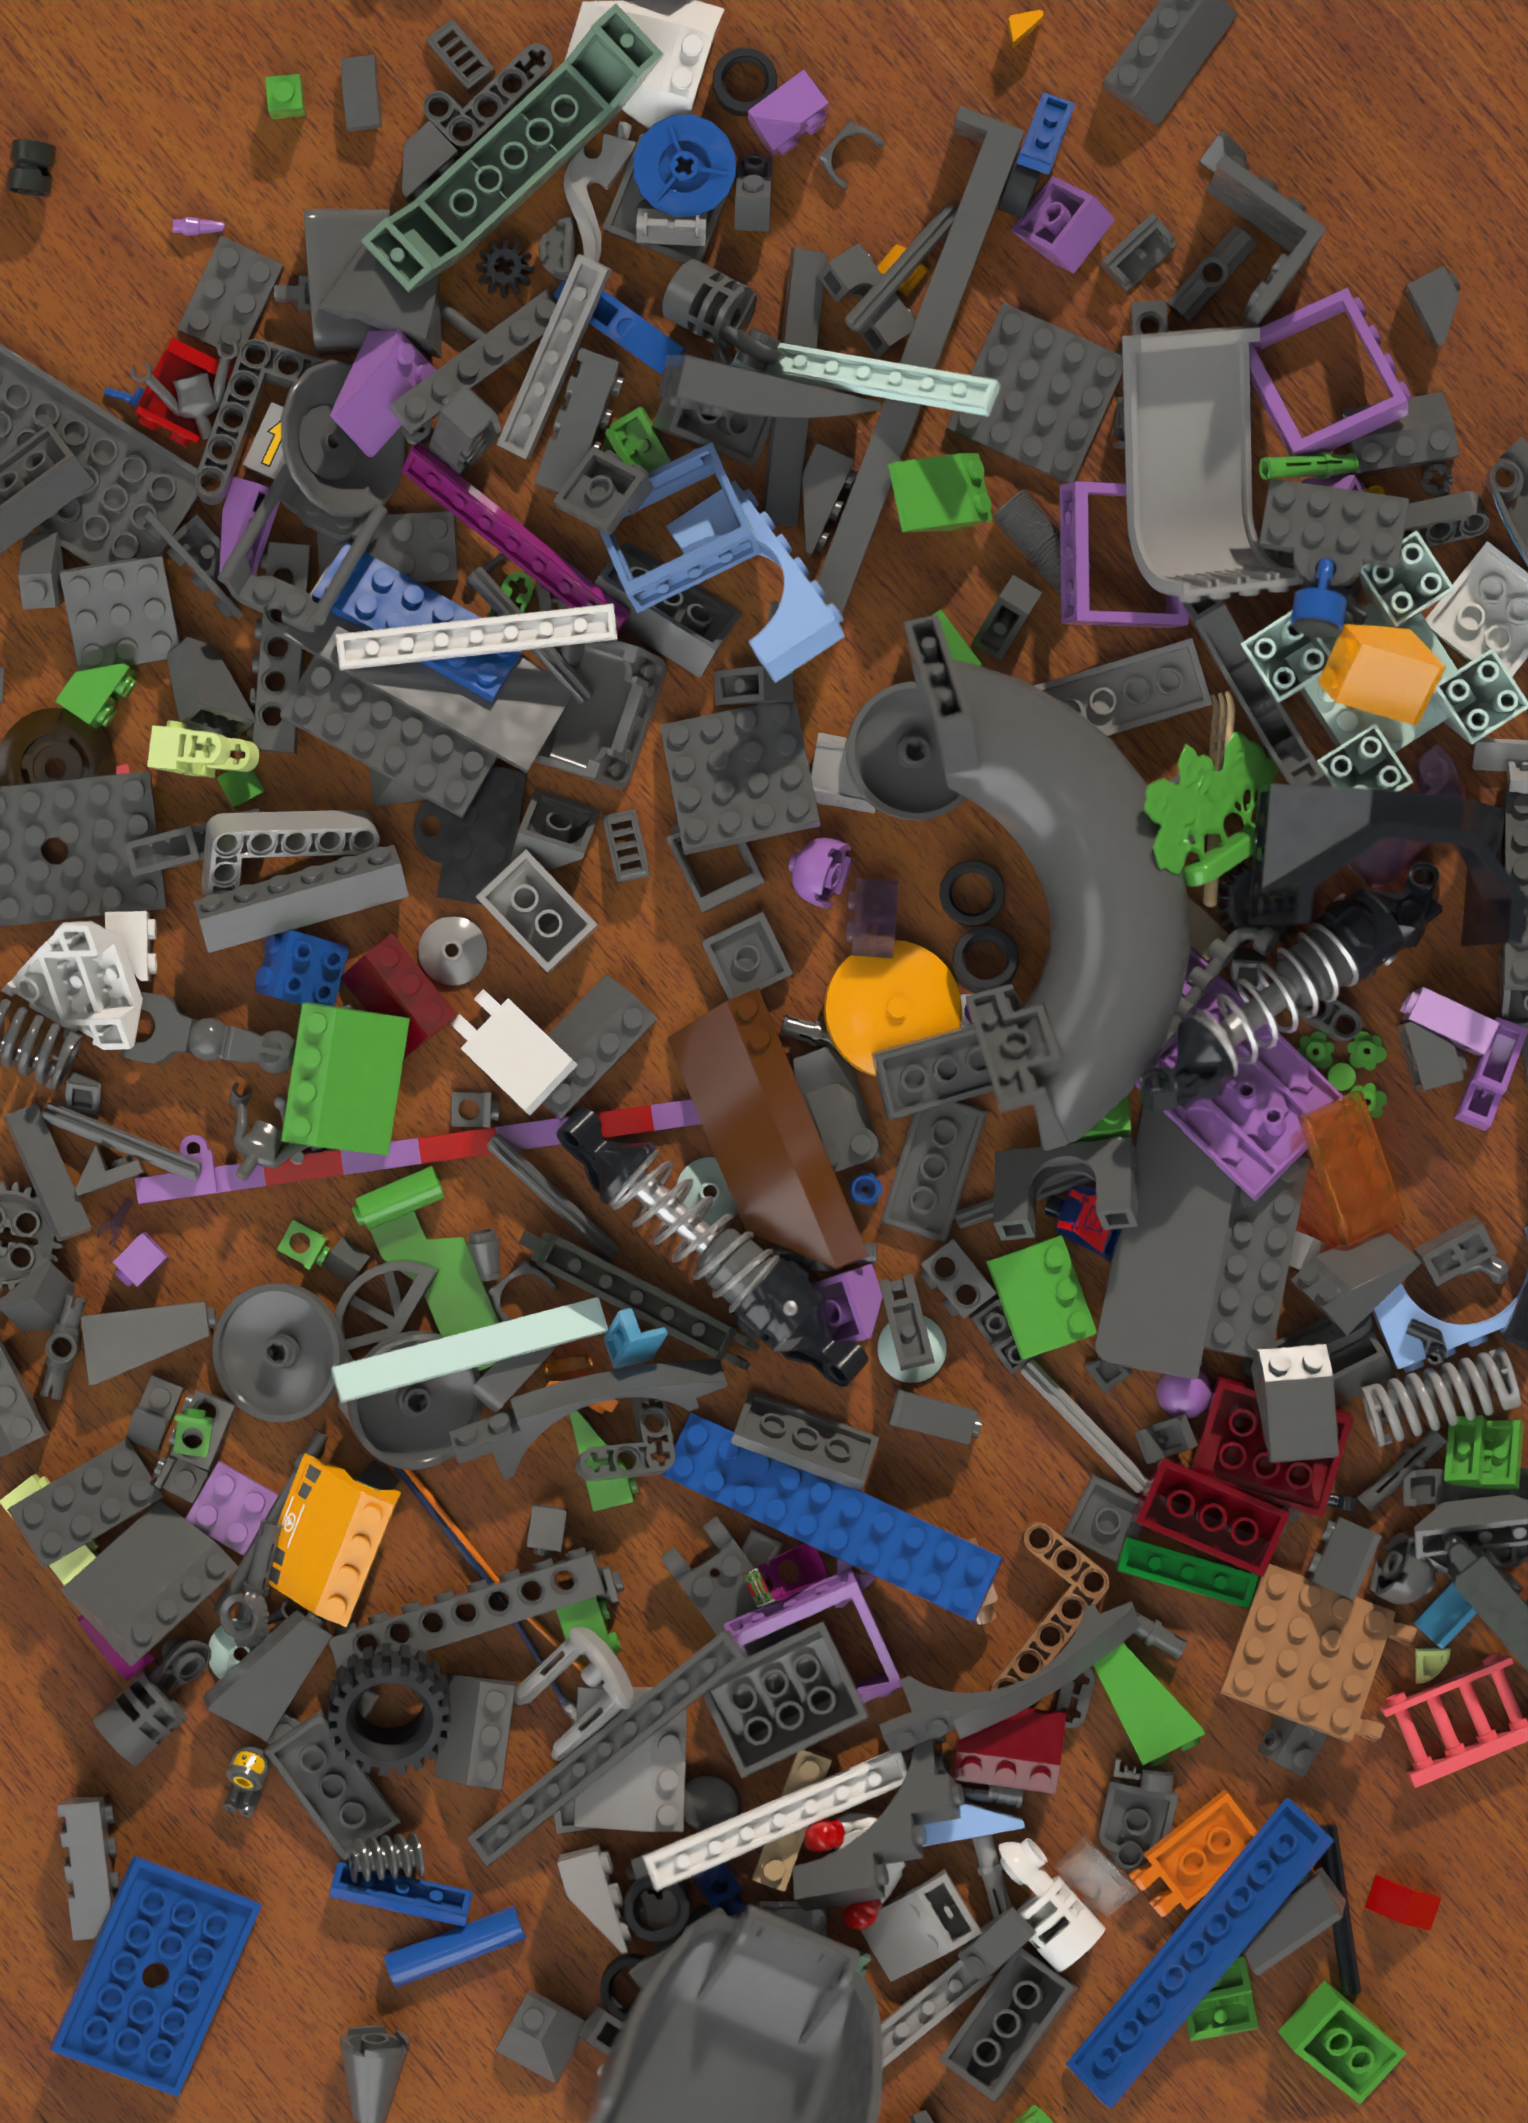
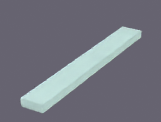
[732,343,1000,416]
[331,1297,608,1403]

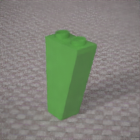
[1093,1642,1205,1767]

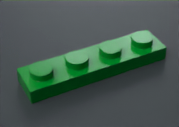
[1115,1536,1259,1609]

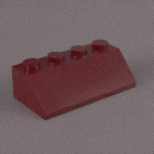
[1130,1458,1290,1577]

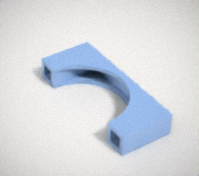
[666,481,845,683]
[1372,1226,1528,1373]

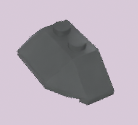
[1414,1494,1528,1573]

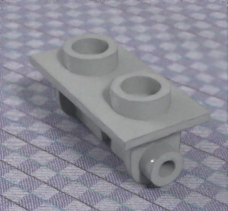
[636,208,707,246]

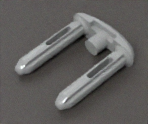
[514,1627,634,1761]

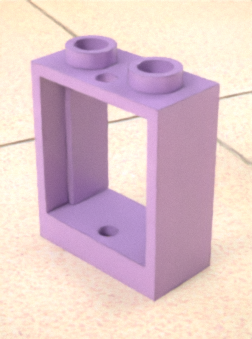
[1399,987,1499,1056]

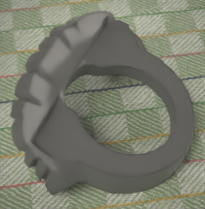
[220,1591,269,1648]

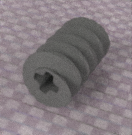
[349,1833,425,1883]

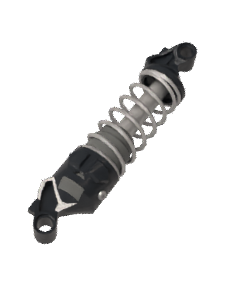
[1139,862,1442,1112]
[556,1107,869,1387]

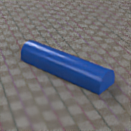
[329,1861,473,1927]
[384,1905,527,1988]

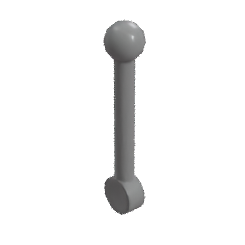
[274,1096,304,1165]

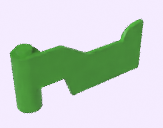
[352,1166,500,1371]

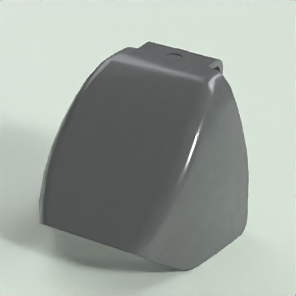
[584,1904,883,2123]

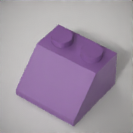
[1011,176,1115,274]

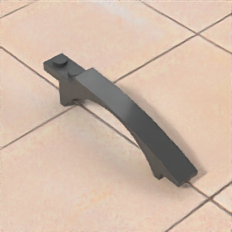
[449,1359,728,1480]
[879,1602,1141,1754]

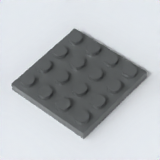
[946,303,1123,484]
[660,696,821,855]

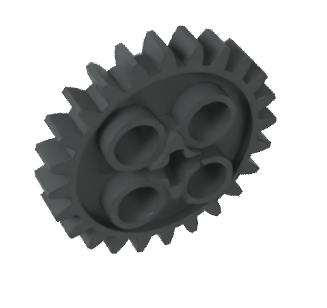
[0,1181,65,1293]

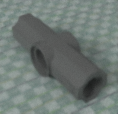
[1166,225,1257,324]

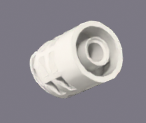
[998,1838,1106,1973]

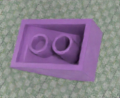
[330,330,437,457]

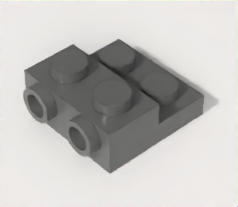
[553,447,654,536]

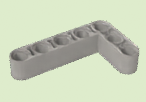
[201,810,380,897]

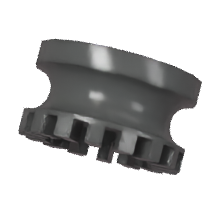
[1421,464,1454,497]

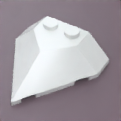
[1,922,143,1050]

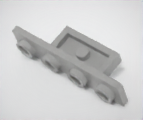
[1472,738,1528,794]

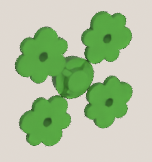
[1297,1031,1387,1123]

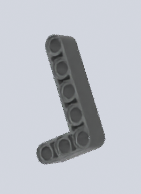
[195,339,326,505]

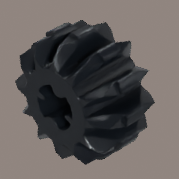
[476,239,535,299]

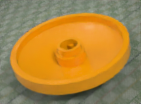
[824,940,962,1077]

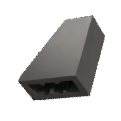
[167,637,255,739]
[888,1388,983,1445]

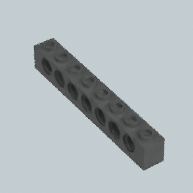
[329,1547,608,1668]

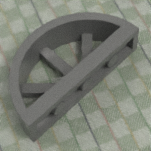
[334,1260,439,1364]

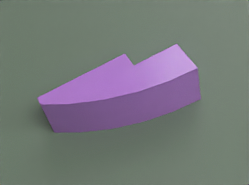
[1453,1016,1528,1131]

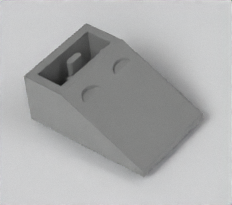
[557,1842,633,1953]
[861,1868,982,1982]

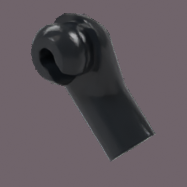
[1405,1318,1447,1365]

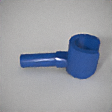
[104,386,144,407]

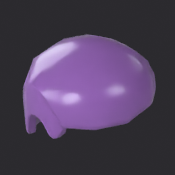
[1156,1370,1213,1419]

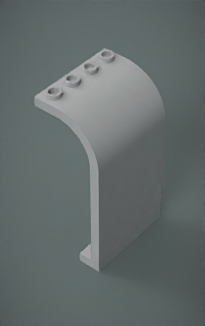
[1122,326,1303,603]

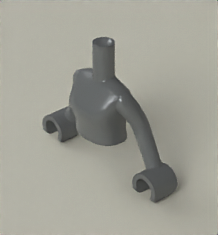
[130,339,240,440]
[228,1083,326,1181]

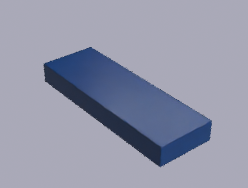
[1017,92,1075,175]

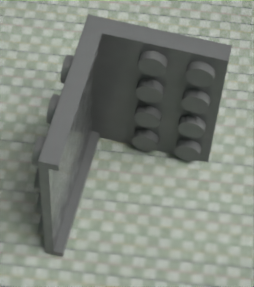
[1205,154,1327,327]

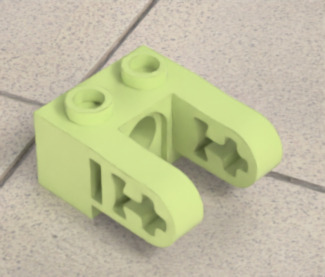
[147,720,259,778]

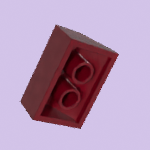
[340,933,458,1059]
[952,1708,1066,1794]

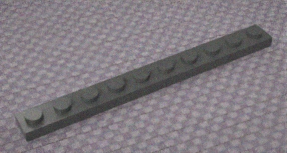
[467,1630,749,1866]

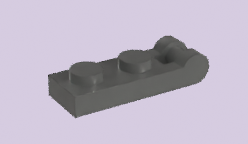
[879,1273,935,1371]

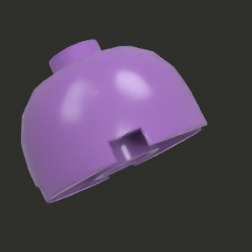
[789,837,852,909]

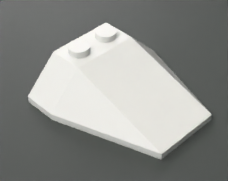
[565,0,724,129]

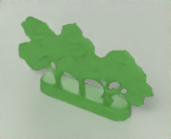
[1145,731,1278,887]

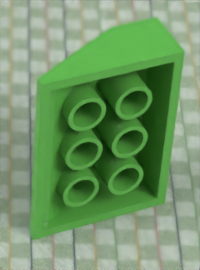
[281,1002,410,1156]

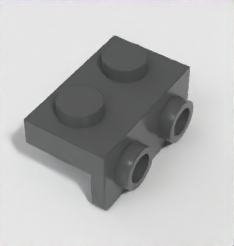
[1258,1715,1328,1777]

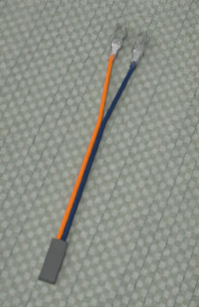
[337,1401,604,1726]

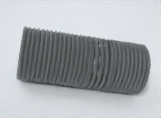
[992,490,1091,595]

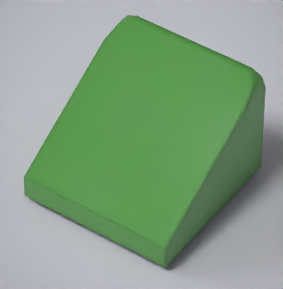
[216,770,265,809]

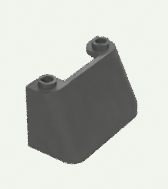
[304,209,391,355]
[534,640,666,790]

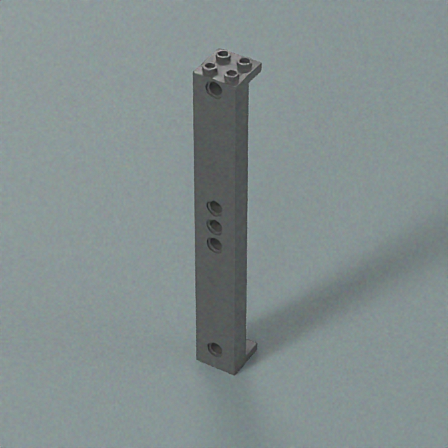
[768,106,1025,625]

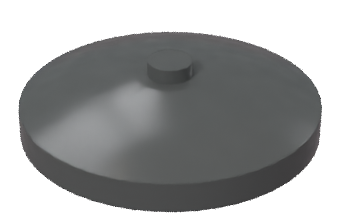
[846,682,967,821]
[212,1283,345,1422]
[347,1331,484,1470]

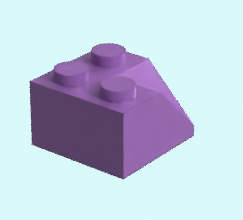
[748,70,829,157]

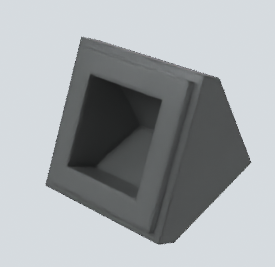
[322,1237,370,1285]

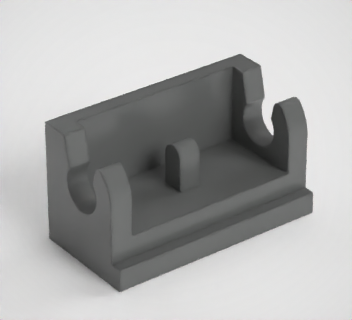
[1100,213,1177,293]
[1414,1216,1498,1286]

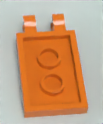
[1128,1790,1258,1918]

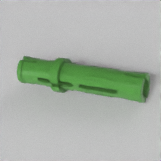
[1259,451,1359,480]

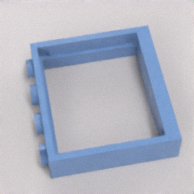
[599,442,763,613]

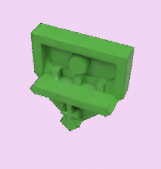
[602,407,673,473]

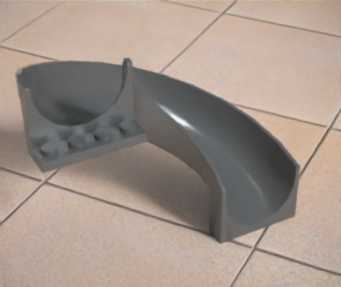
[904,615,1190,1151]

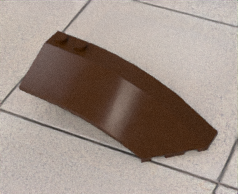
[668,988,869,1270]

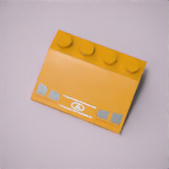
[268,1453,402,1627]

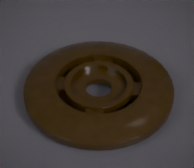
[0,708,117,786]

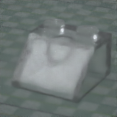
[1055,1835,1139,1917]

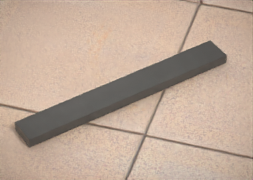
[762,248,827,527]

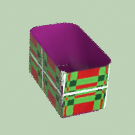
[742,1543,826,1607]

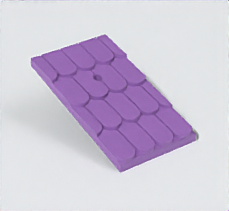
[1135,947,1350,1202]

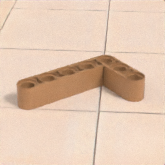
[990,1521,1109,1691]

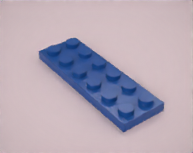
[311,542,524,702]

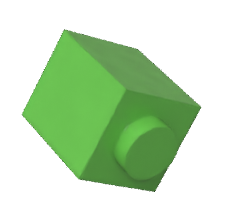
[265,74,306,119]

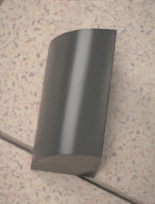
[1329,1330,1395,1407]

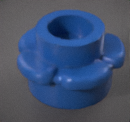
[848,1172,882,1206]

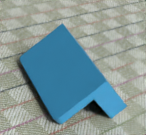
[603,1308,668,1369]
[1413,1580,1477,1649]

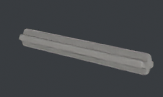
[1020,1360,1149,1493]

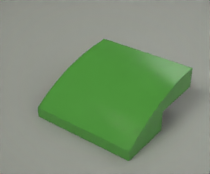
[1444,1415,1524,1489]
[1186,1956,1259,2042]

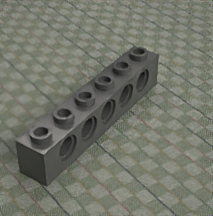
[247,542,313,755]

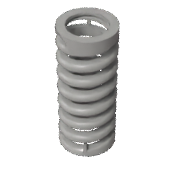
[1360,1347,1521,1447]

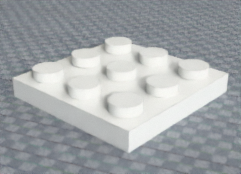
[1425,541,1528,676]

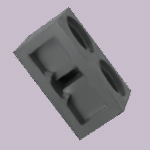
[919,1238,996,1319]
[168,1389,237,1470]

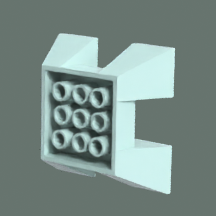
[1240,531,1528,791]

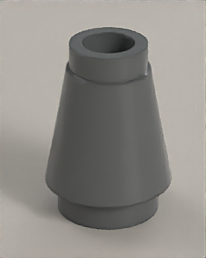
[466,1228,501,1281]

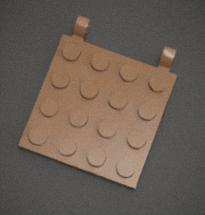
[1220,1563,1417,1743]

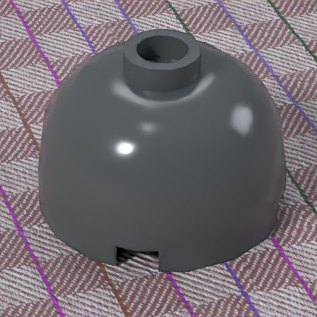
[1370,1532,1436,1604]

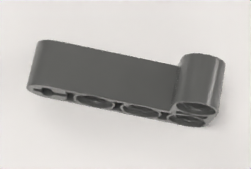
[423,43,554,153]

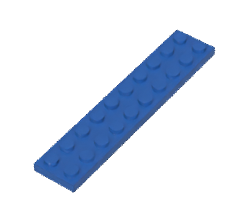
[662,1413,1004,1622]
[1066,1797,1334,2109]

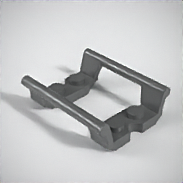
[217,464,387,632]

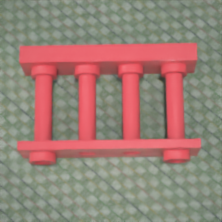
[1379,1652,1528,1788]

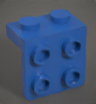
[255,930,349,1006]

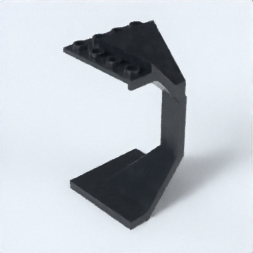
[1247,784,1528,946]

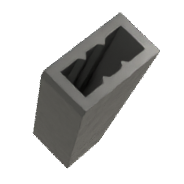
[81,1301,217,1385]
[202,1609,332,1741]

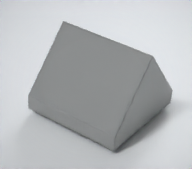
[1289,1231,1327,1271]

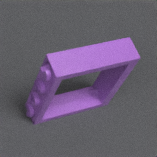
[1249,288,1411,457]
[1060,481,1189,628]
[724,1568,902,1704]

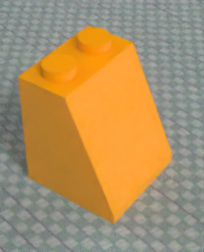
[1318,624,1446,725]

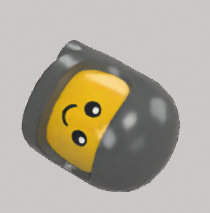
[223,1744,271,1817]

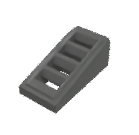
[426,19,496,94]
[602,809,651,884]

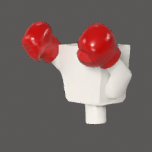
[804,1812,905,1931]

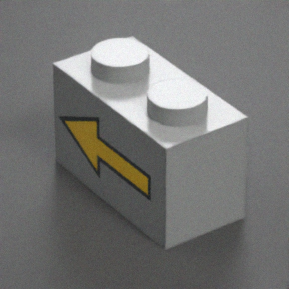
[243,402,287,482]

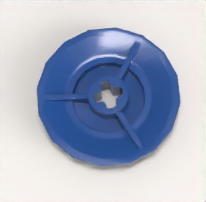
[634,115,736,217]

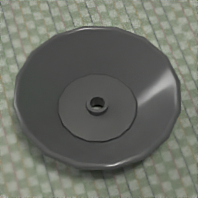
[281,360,406,518]

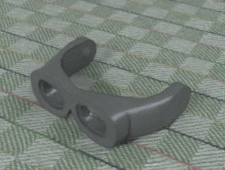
[817,121,886,191]
[487,1260,558,1322]

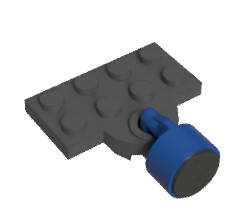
[1259,478,1409,638]

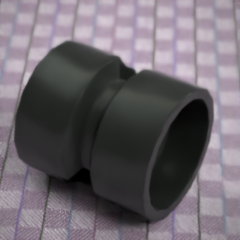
[6,139,57,197]

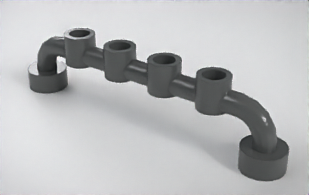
[1145,925,1280,1091]

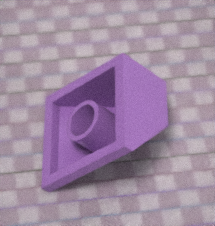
[812,1263,883,1343]

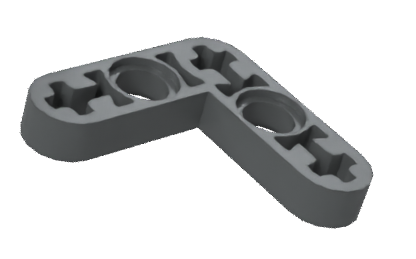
[575,1397,675,1481]

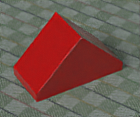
[1364,1874,1442,1931]

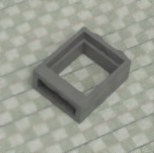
[666,825,765,914]

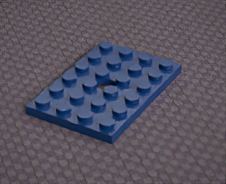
[49,1855,262,2097]

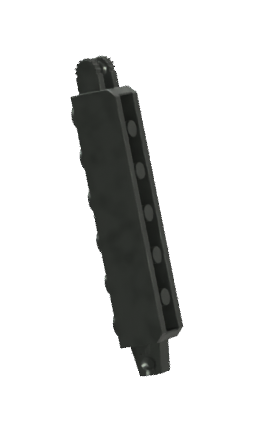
[518,1231,761,1371]
[1442,1533,1528,1671]

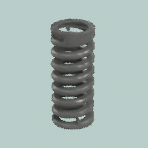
[0,999,83,1091]

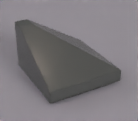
[1199,131,1248,173]
[65,1070,102,1115]

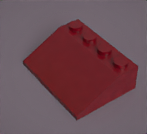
[1191,1373,1353,1518]

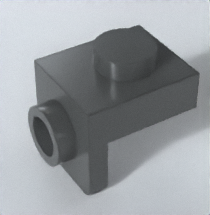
[1135,1413,1198,1464]

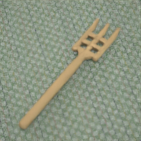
[1203,691,1235,907]

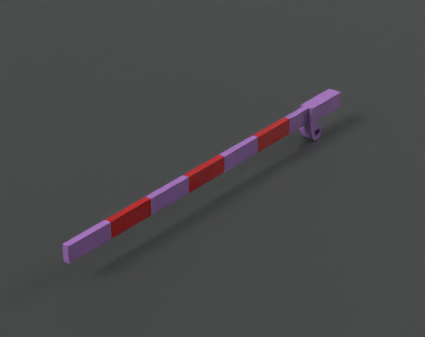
[135,1099,702,1204]

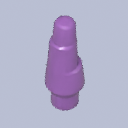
[173,217,225,236]

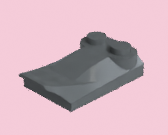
[790,1046,883,1172]

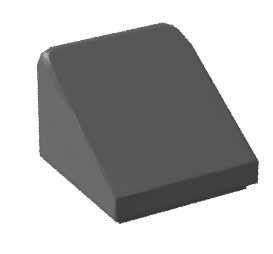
[1229,948,1267,992]

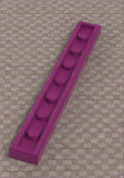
[401,442,631,636]

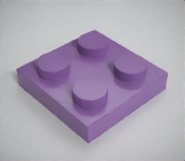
[185,1461,279,1556]

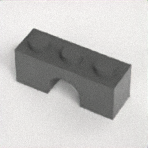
[817,243,916,359]

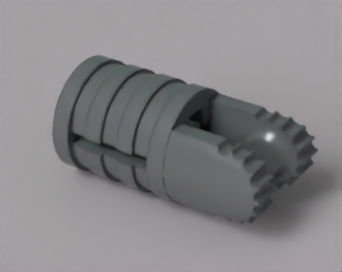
[962,1785,1024,1809]

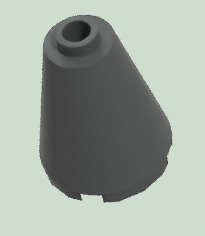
[340,2025,410,2123]

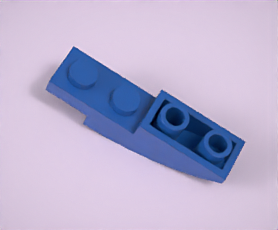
[553,280,686,375]

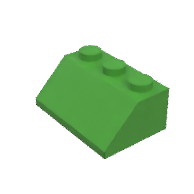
[986,1235,1097,1360]

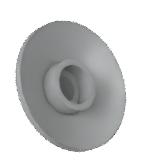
[418,916,488,986]

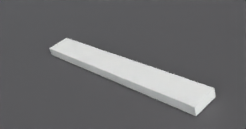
[336,604,617,670]
[642,1751,908,1891]

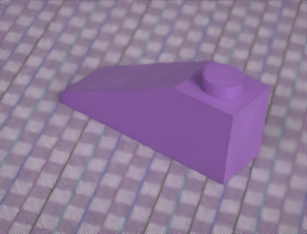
[220,477,280,576]

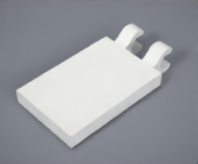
[450,989,578,1115]

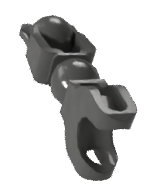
[120,992,296,1074]

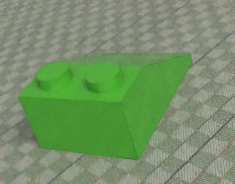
[888,453,993,532]
[1278,1980,1407,2104]

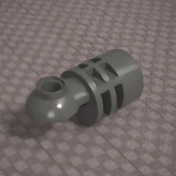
[662,259,787,372]
[92,1636,211,1766]

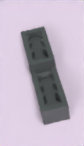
[123,808,263,878]

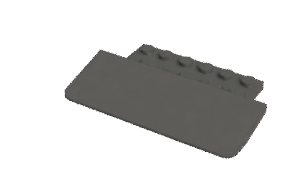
[280,562,571,818]
[1095,1105,1310,1380]

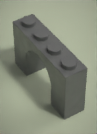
[993,1137,1138,1241]

